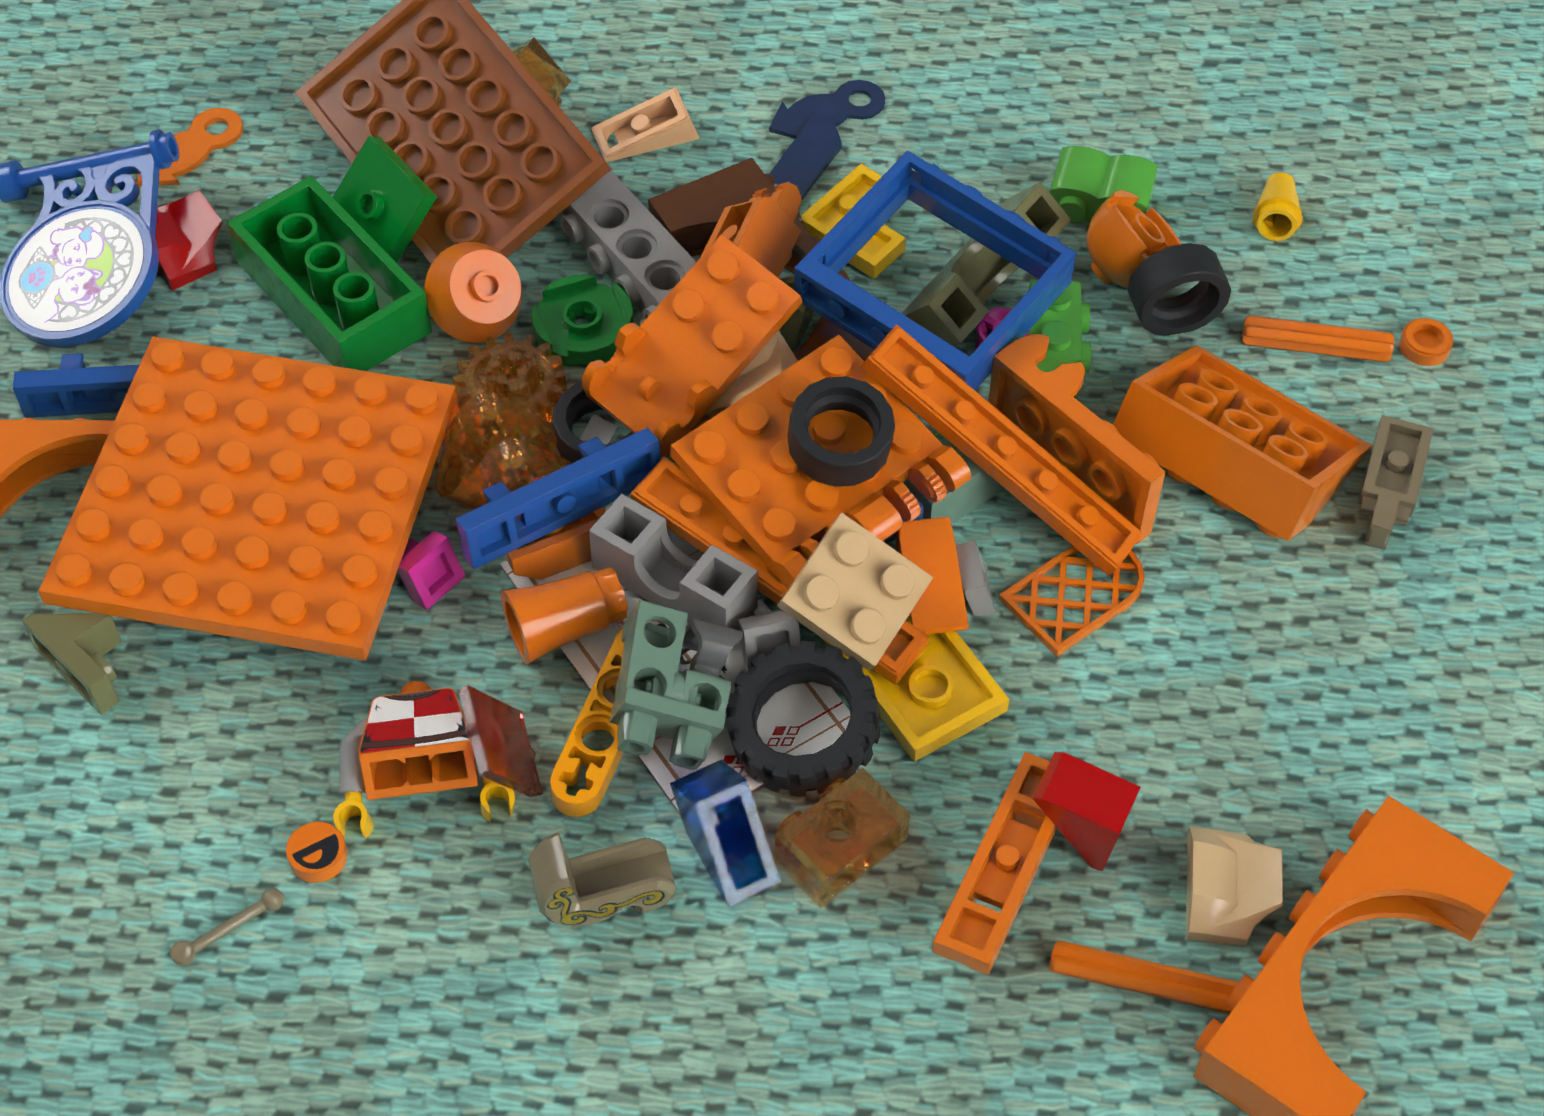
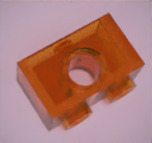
[774,768,910,909]

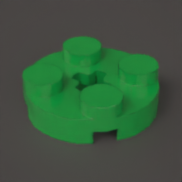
[531,274,634,367]

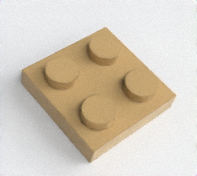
[777,512,933,671]

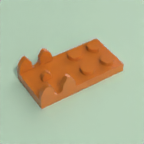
[582,234,803,458]
[988,334,1166,544]

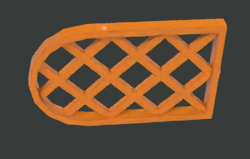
[999,546,1145,657]

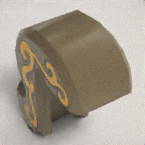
[528,832,676,927]

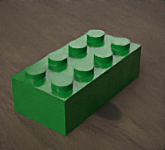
[227,176,432,371]

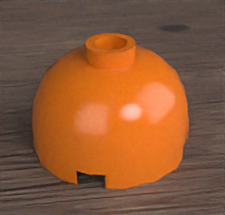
[1086,190,1182,289]

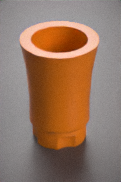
[501,567,628,665]

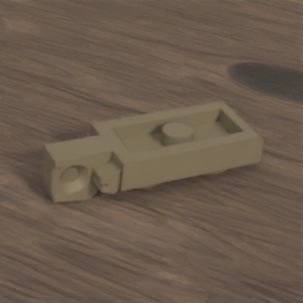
[1358,415,1434,549]

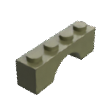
[902,182,1071,346]

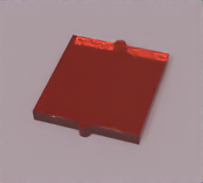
[458,685,543,798]

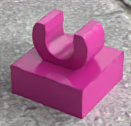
[398,531,466,610]

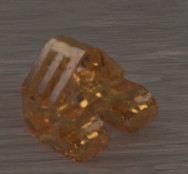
[436,392,572,510]

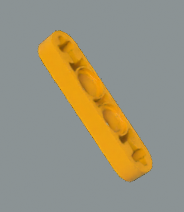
[550,622,650,817]

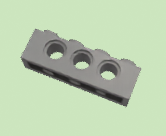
[560,170,696,319]

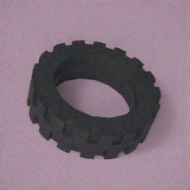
[725,641,881,797]

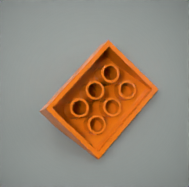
[1113,345,1372,541]

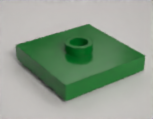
[333,135,437,263]

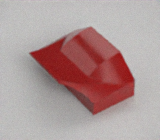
[138,190,223,291]

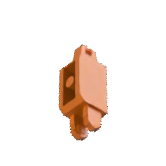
[701,181,802,278]

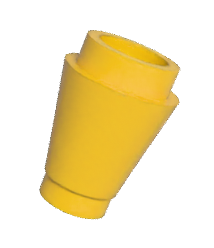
[1253,172,1302,241]

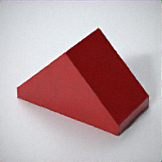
[1033,752,1141,871]

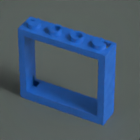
[794,150,1076,391]

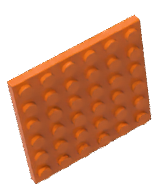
[38,336,457,661]

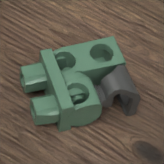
[609,600,743,770]

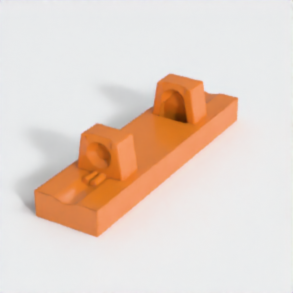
[932,752,1057,975]

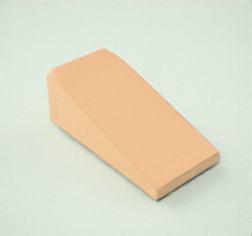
[591,87,700,162]

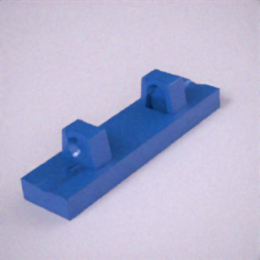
[13,353,139,418]
[456,428,661,569]

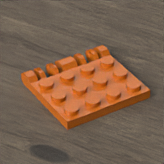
[670,335,971,588]

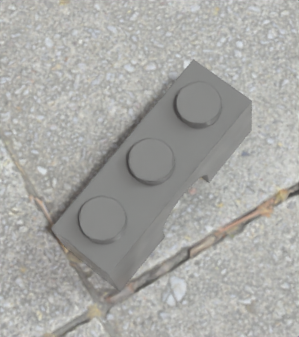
[589,493,758,630]

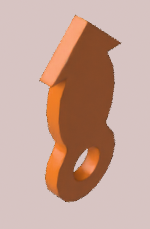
[137,107,244,186]

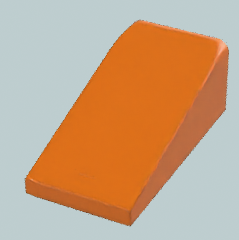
[895,517,969,635]

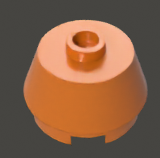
[424,242,522,343]

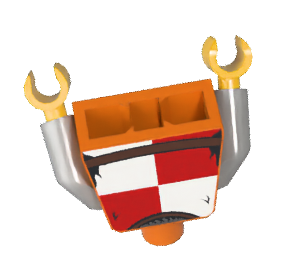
[333,681,515,838]

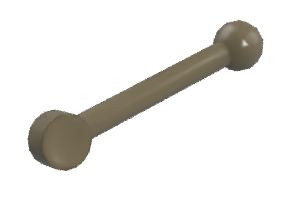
[170,888,284,966]

